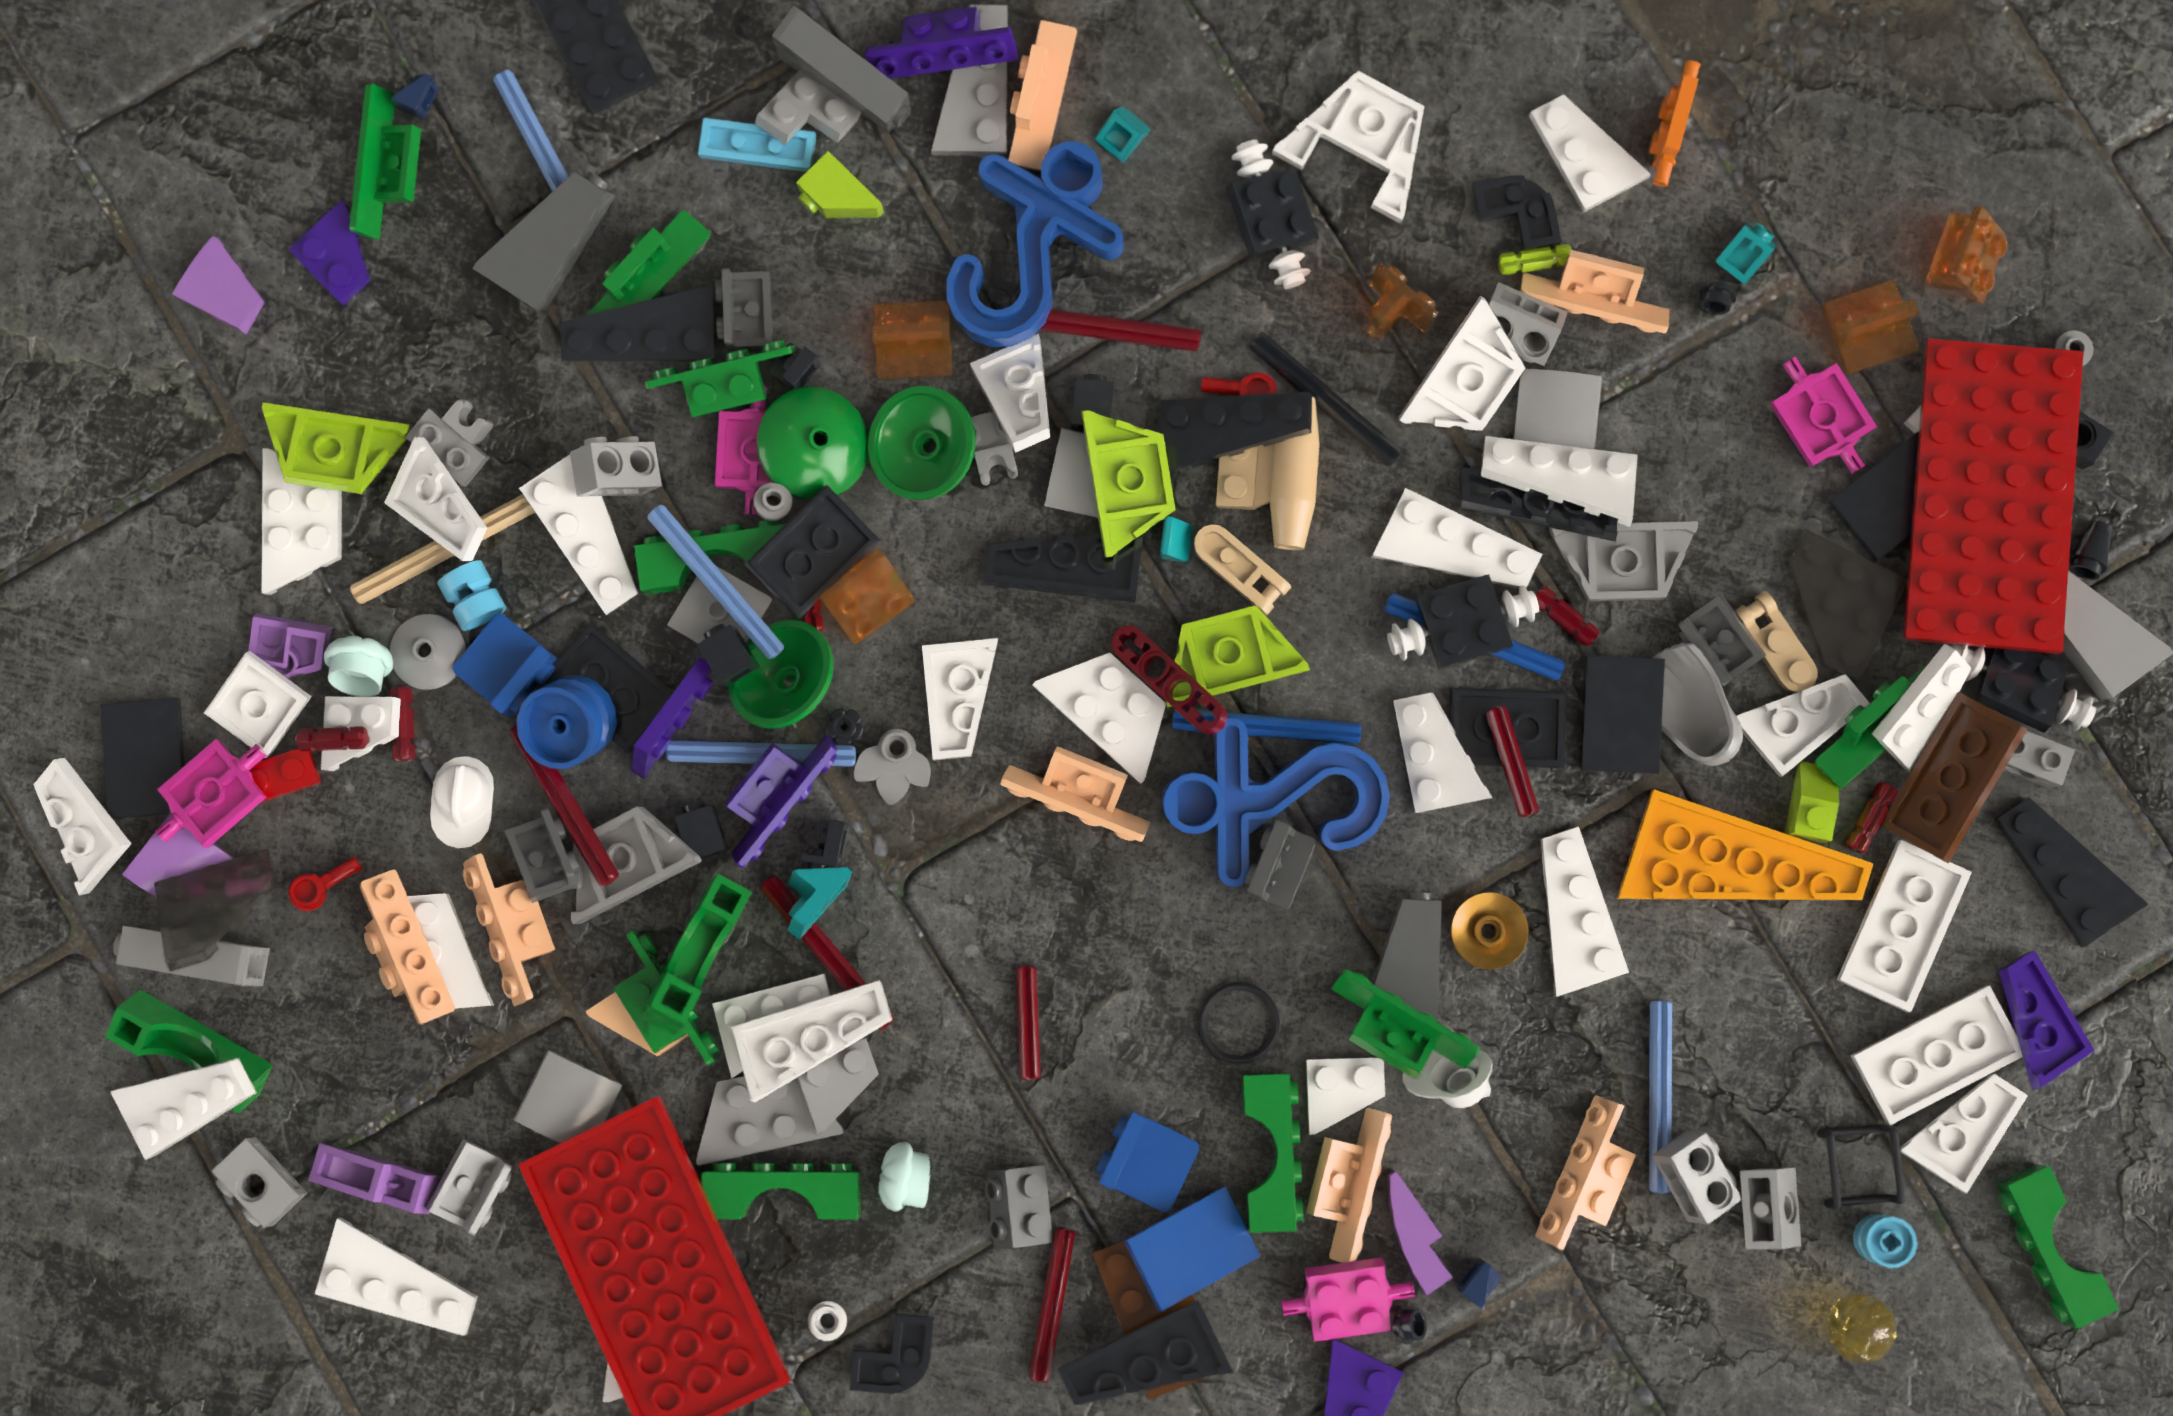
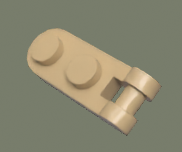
[1194,524,1291,616]
[1734,591,1818,693]

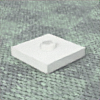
[204,651,312,759]

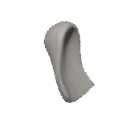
[1652,642,1743,766]

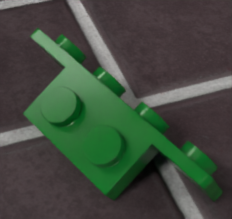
[349,84,421,240]
[587,210,711,316]
[645,340,797,417]
[1815,666,1925,789]
[613,930,719,1065]
[1331,969,1480,1080]

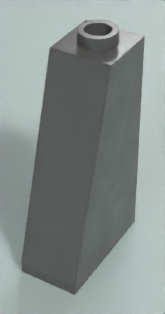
[772,6,911,134]
[473,171,616,311]
[1362,892,1442,1022]

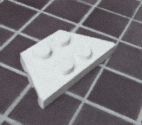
[1399,296,1525,431]
[262,448,342,595]
[1033,653,1166,785]

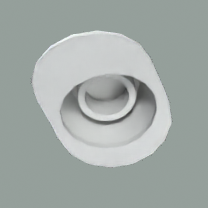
[430,756,494,848]
[1403,1050,1492,1108]

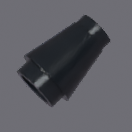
[2069,521,2113,580]

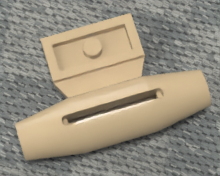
[1216,397,1320,550]

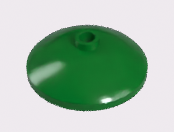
[868,386,976,500]
[756,387,869,500]
[728,620,834,729]

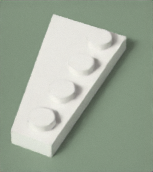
[1371,488,1542,589]

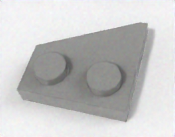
[797,1038,879,1135]

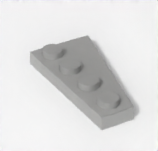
[931,5,1008,156]

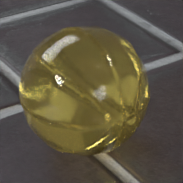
[1826,1293,1897,1363]

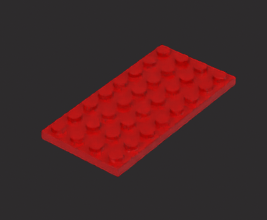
[1903,338,2084,654]
[518,1096,792,1416]

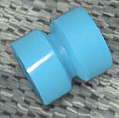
[437,560,506,631]
[1853,1213,1917,1268]

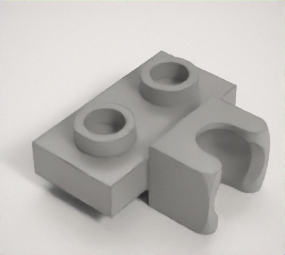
[405,399,493,487]
[971,412,1018,485]

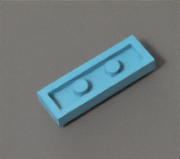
[698,118,816,172]

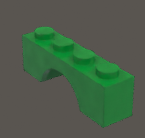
[634,520,785,596]
[639,874,751,1035]
[105,989,273,1114]
[1242,1073,1303,1233]
[702,1162,861,1220]
[1997,1164,2119,1329]

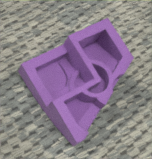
[172,236,264,335]
[249,613,332,679]
[122,813,236,899]

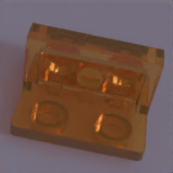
[1926,206,2007,304]
[1367,263,1438,342]
[1823,280,1919,374]
[872,301,953,380]
[820,549,915,644]

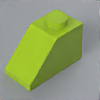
[796,151,884,218]
[1784,761,1839,843]

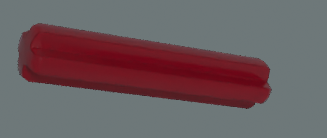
[1486,706,1539,817]
[1016,965,1041,1080]

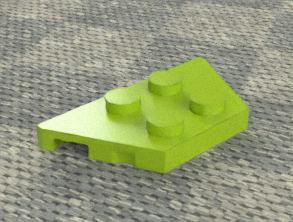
[262,403,411,494]
[1081,410,1176,557]
[1166,605,1310,708]

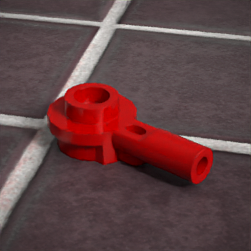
[1201,372,1277,396]
[288,856,362,911]

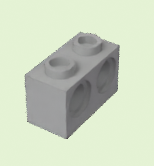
[1488,282,1568,366]
[570,436,662,497]
[1652,1131,1742,1225]

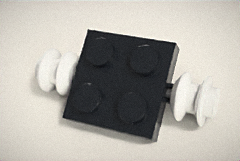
[1226,140,1319,289]
[1387,574,1539,670]
[1951,644,2096,733]

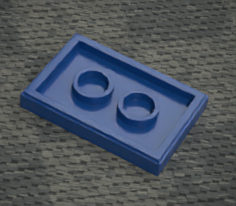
[1123,1187,1260,1311]

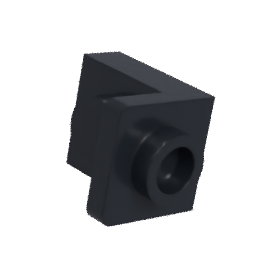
[769,343,821,390]
[799,819,849,869]

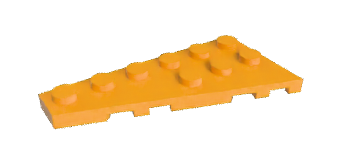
[1616,790,1874,900]

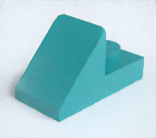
[787,867,853,940]

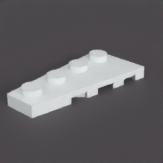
[1481,436,1637,527]
[519,446,639,615]
[1540,827,1629,997]
[732,981,892,1103]
[111,1058,256,1160]
[315,1217,478,1336]

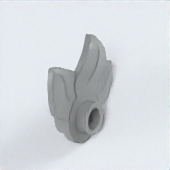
[854,729,931,805]

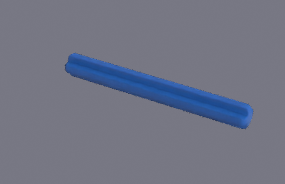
[1384,593,1565,680]
[1172,709,1361,744]

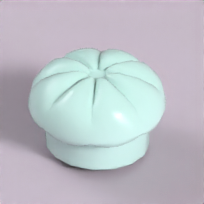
[324,636,393,697]
[878,1142,930,1212]

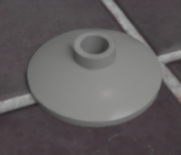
[390,614,466,690]

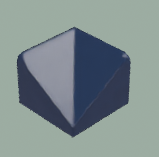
[391,74,439,120]
[1457,1259,1502,1311]

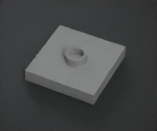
[667,566,773,643]

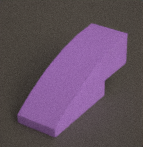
[308,1143,440,1214]
[1386,1170,1452,1296]

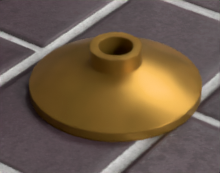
[1451,892,1528,970]

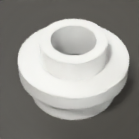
[808,1301,847,1341]

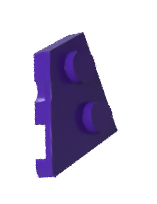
[288,200,371,306]

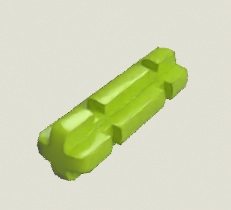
[1498,244,1572,275]

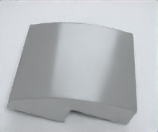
[1514,369,1602,449]
[1044,427,1098,518]
[513,1050,622,1143]

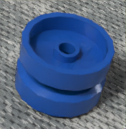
[516,675,617,769]

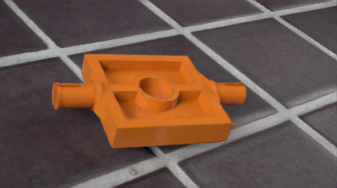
[1648,60,1701,187]

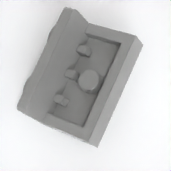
[425,1139,511,1236]

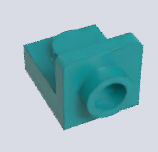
[1715,222,1776,285]

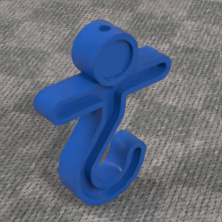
[946,141,1124,347]
[1161,717,1390,887]

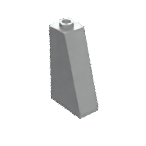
[2063,571,2173,701]
[113,926,270,986]

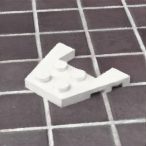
[1272,71,1424,224]

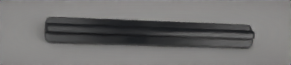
[1250,332,1402,466]

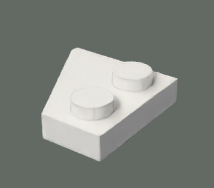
[321,696,401,771]
[1306,1057,1385,1135]

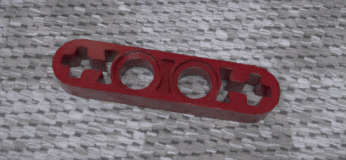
[1111,626,1228,735]

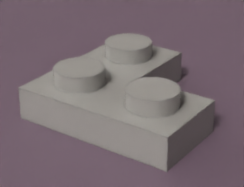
[755,70,861,145]

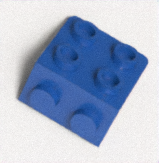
[453,614,558,718]
[1095,1110,1199,1212]

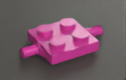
[1769,357,1877,474]
[715,387,773,516]
[155,739,267,848]
[1281,1257,1415,1342]

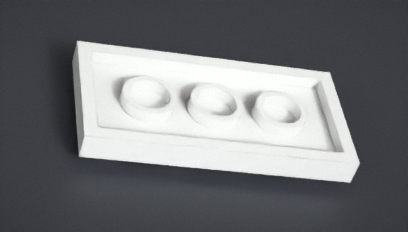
[1837,840,1972,1012]
[1850,986,2023,1125]

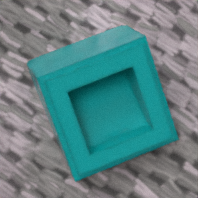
[1094,107,1151,163]
[1159,516,1193,562]

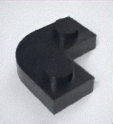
[1472,175,1562,250]
[849,1313,935,1394]

